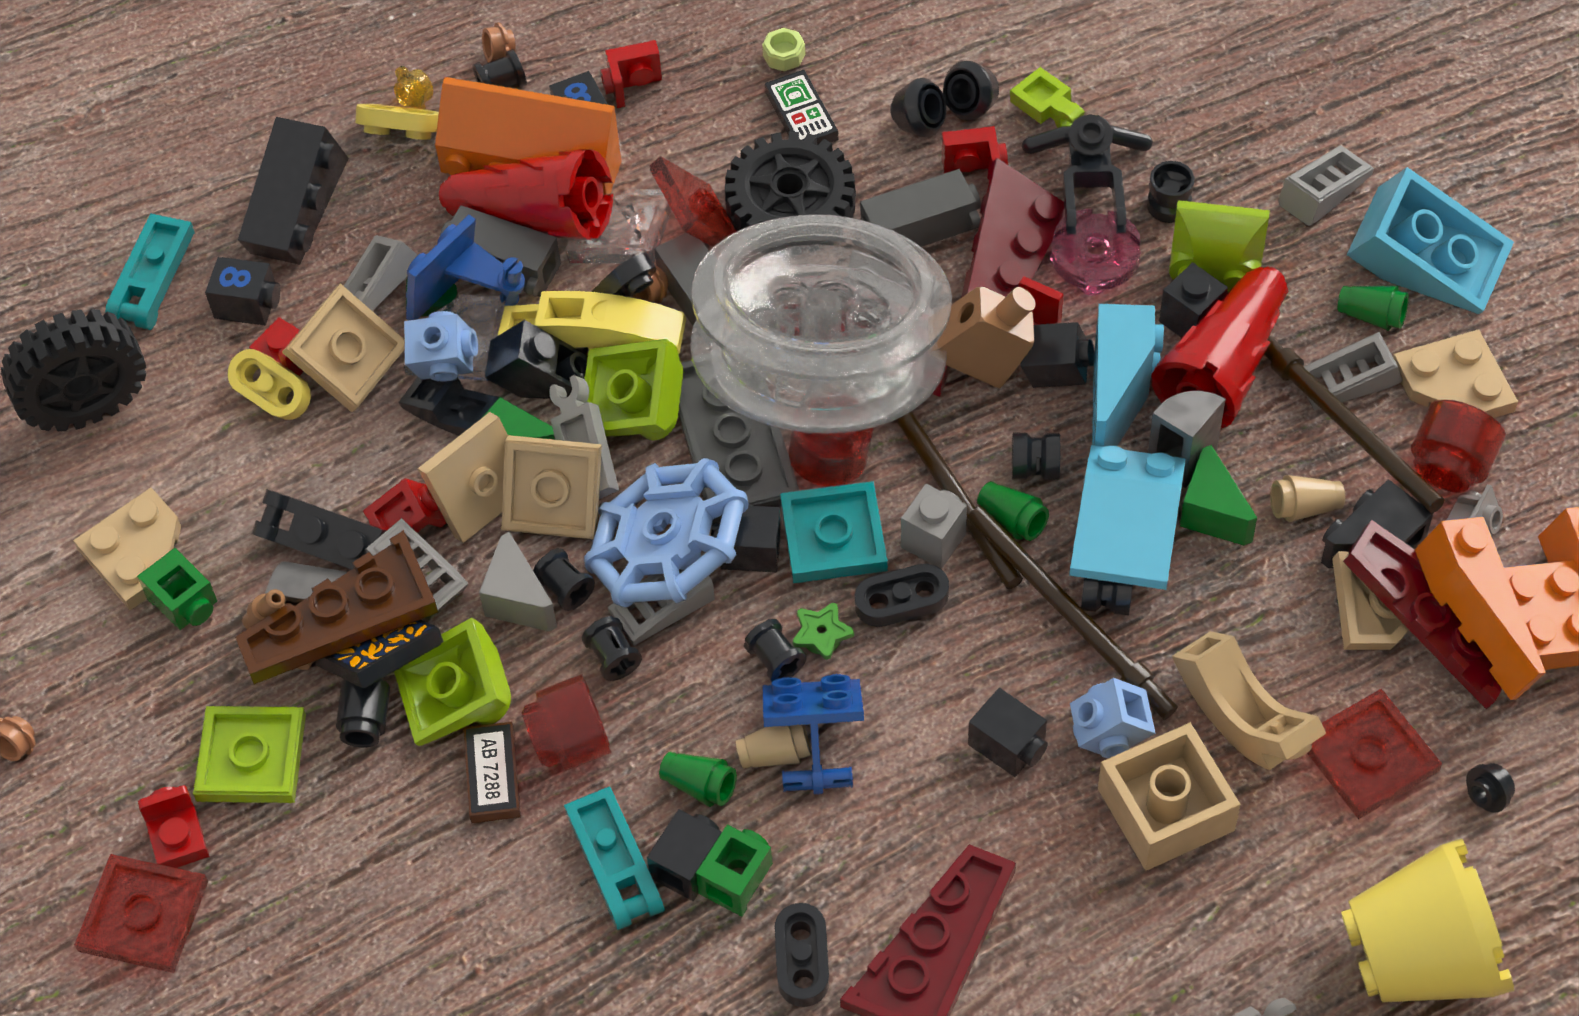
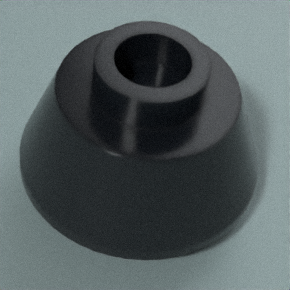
[943,61,999,121]
[890,78,946,138]

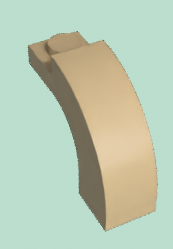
[1172,631,1326,770]

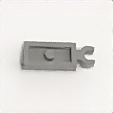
[550,375,619,499]

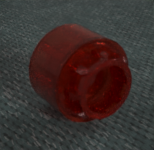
[788,393,873,487]
[1411,399,1506,493]
[522,674,612,771]

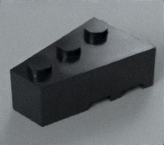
[238,117,349,265]

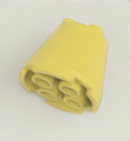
[1341,838,1514,1002]

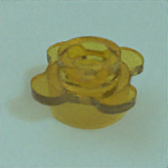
[394,66,433,110]

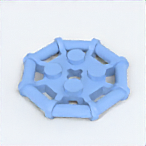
[584,458,749,607]

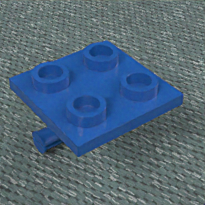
[406,214,525,321]
[762,674,864,795]

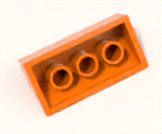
[435,77,622,195]

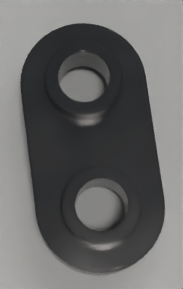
[591,253,657,297]
[855,564,949,627]
[775,903,829,1007]

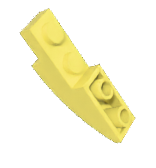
[497,291,686,354]

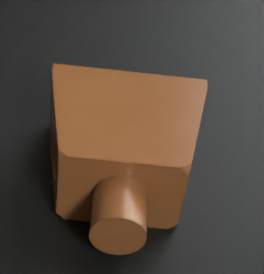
[927,287,1035,389]

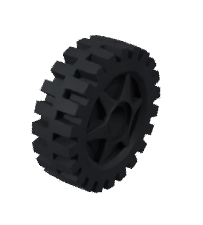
[725,132,856,259]
[1,309,146,432]

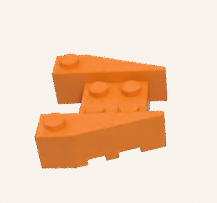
[1415,507,1579,700]

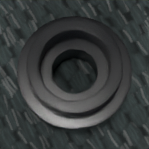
[1466,763,1515,813]

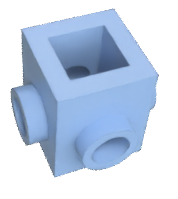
[404,311,478,381]
[1070,678,1156,758]

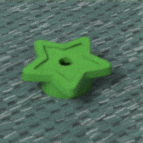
[792,603,855,660]

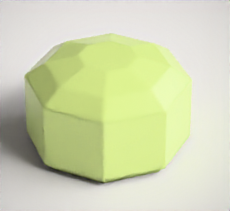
[762,28,805,71]

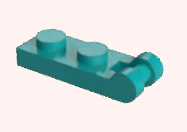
[105,213,195,330]
[564,786,665,931]

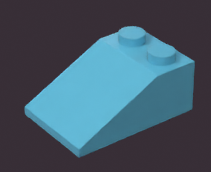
[1347,167,1514,314]
[1092,304,1164,447]
[1069,445,1186,590]

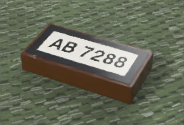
[463,722,521,823]

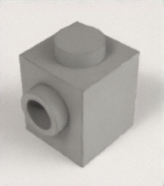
[901,484,967,569]

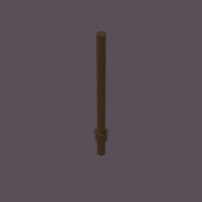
[1264,336,1445,513]
[867,371,1023,589]
[967,506,1178,720]

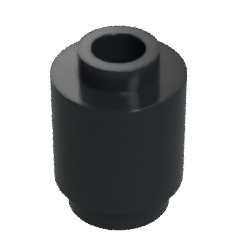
[336,679,390,748]

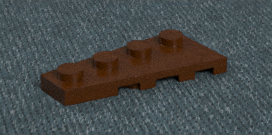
[235,530,438,685]

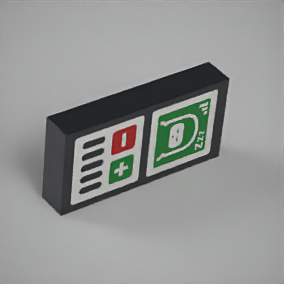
[765,70,839,145]

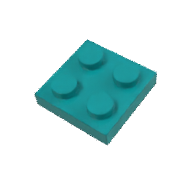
[780,481,888,583]

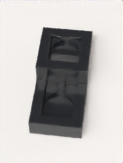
[399,376,499,436]

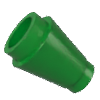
[1337,286,1409,331]
[977,481,1049,541]
[659,751,737,807]

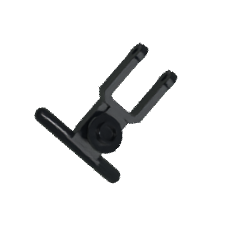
[1022,114,1153,235]

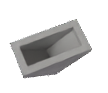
[479,532,557,631]

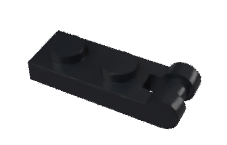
[251,489,387,569]

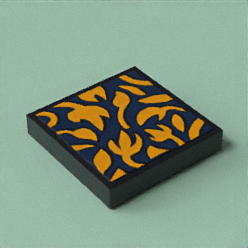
[315,620,444,688]

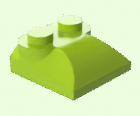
[1169,200,1270,292]
[585,339,683,441]
[394,617,511,746]

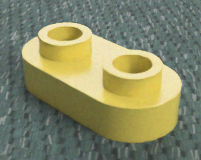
[355,104,439,140]
[228,349,311,420]

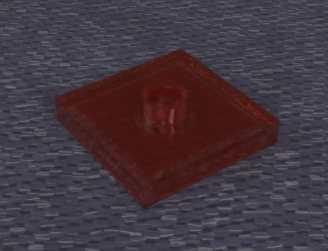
[649,156,746,258]
[1307,688,1442,819]
[74,854,208,973]

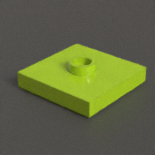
[193,706,306,803]

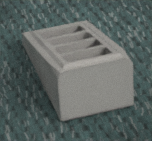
[1278,145,1374,226]
[344,235,418,311]
[1304,332,1402,410]
[365,518,469,621]
[608,569,715,646]

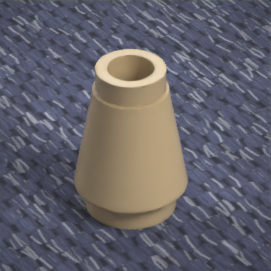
[1270,475,1345,522]
[736,725,812,769]

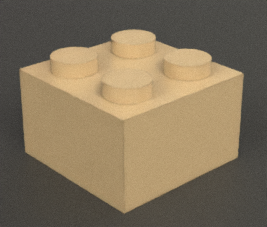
[1098,722,1241,871]

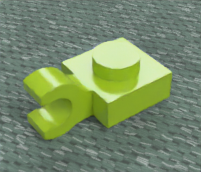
[1010,67,1085,128]

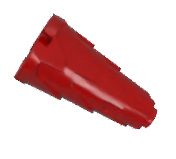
[439,149,614,240]
[1151,267,1288,429]

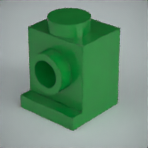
[137,548,218,630]
[696,824,773,917]

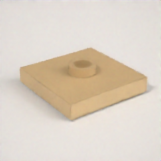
[282,283,405,412]
[418,412,508,543]
[501,435,602,540]

